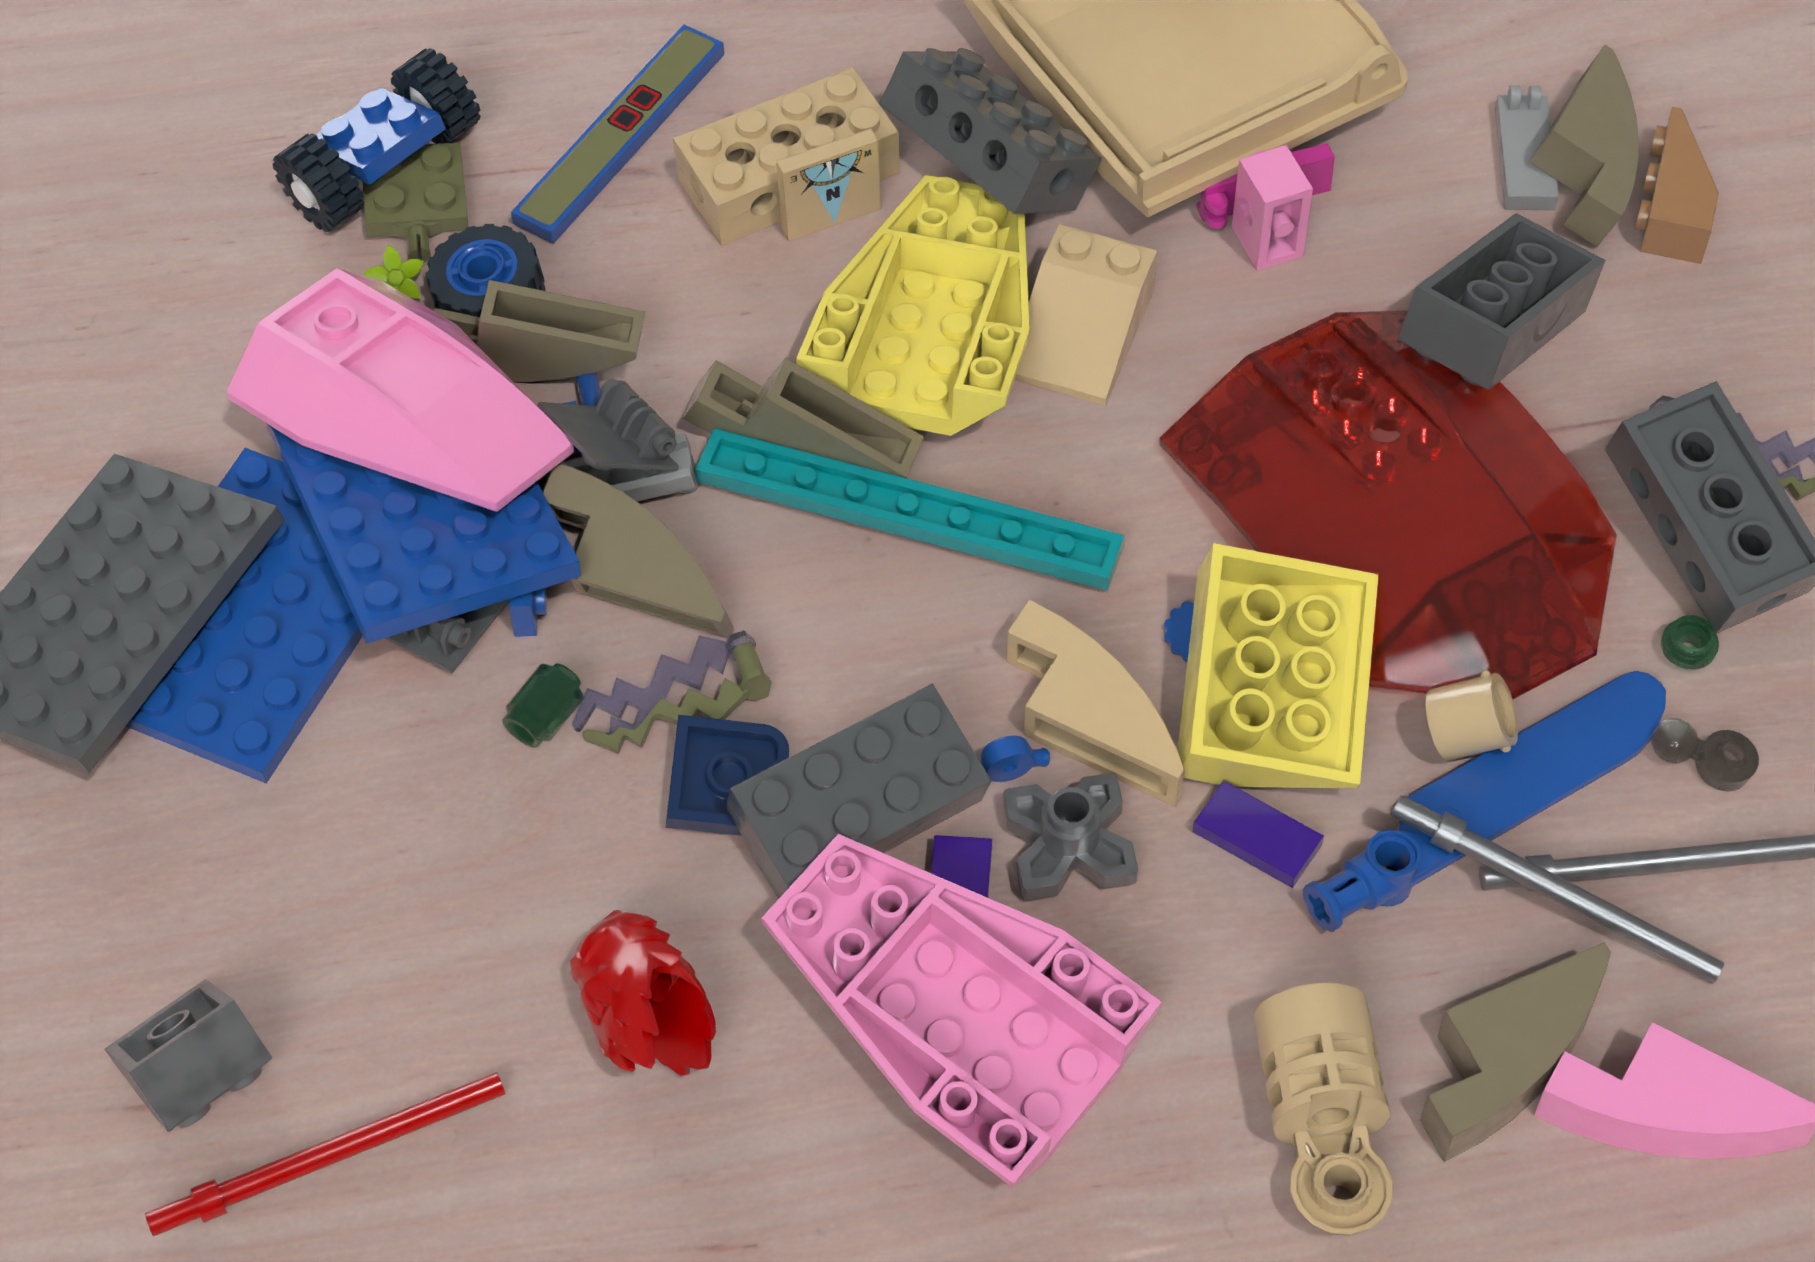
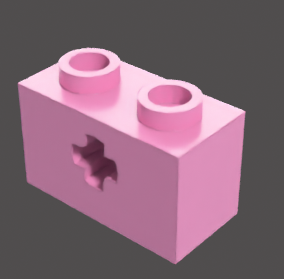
[1232,145,1313,271]

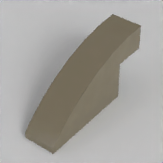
[1530,45,1639,247]
[433,280,645,382]
[682,358,924,478]
[543,463,734,639]
[1420,942,1611,1162]

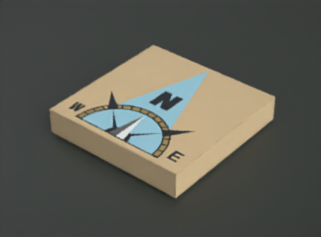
[776,129,881,241]

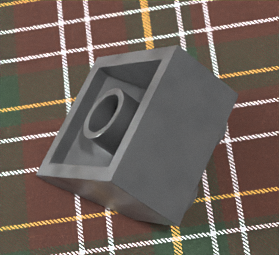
[105,979,272,1131]

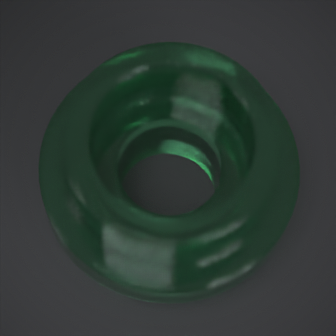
[1661,615,1719,670]

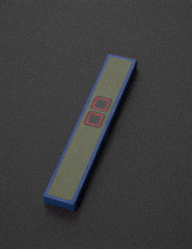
[511,24,724,244]

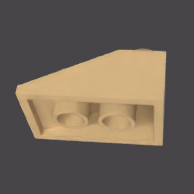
[1015,224,1157,406]

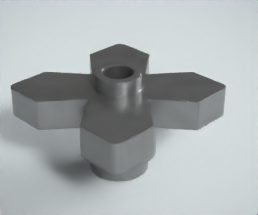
[1003,773,1138,900]

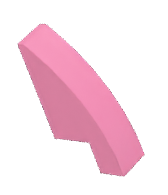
[1534,1022,1815,1159]

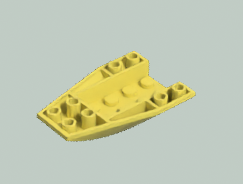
[796,175,1030,436]

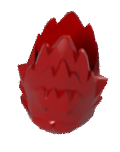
[570,910,716,1076]

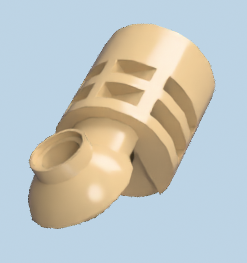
[1253,983,1393,1236]

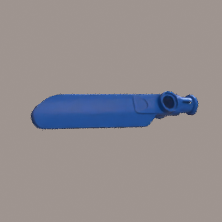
[1303,671,1666,932]

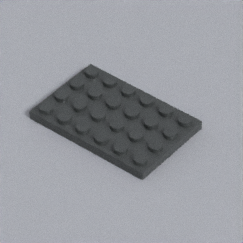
[0,453,285,773]

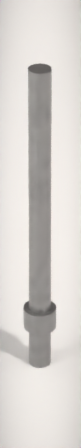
[1390,795,1724,983]
[1479,834,1815,891]

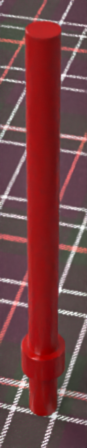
[145,1072,506,1237]

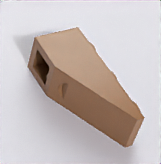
[1635,107,1719,264]

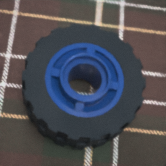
[426,224,545,317]

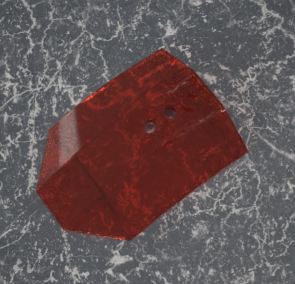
[1159,310,1617,700]

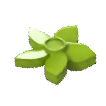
[363,244,424,299]

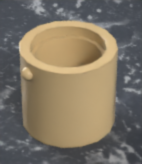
[1425,670,1518,761]

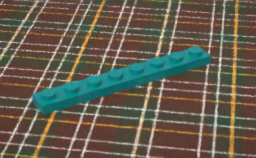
[695,428,1124,591]

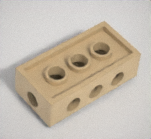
[673,67,900,246]

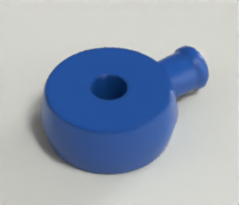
[980,736,1050,782]

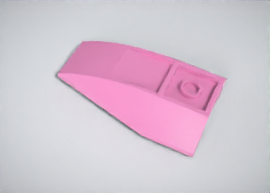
[227,268,574,512]
[762,834,1162,1188]

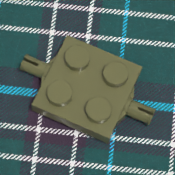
[362,142,468,262]

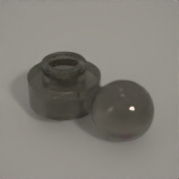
[1652,718,1759,791]

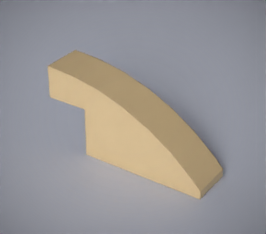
[1007,600,1184,807]

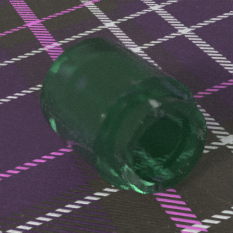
[502,663,584,748]

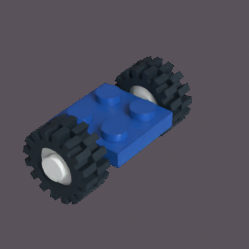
[272,48,481,232]

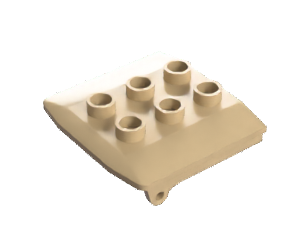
[962,0,1408,218]

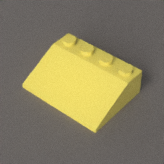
[1177,543,1379,789]

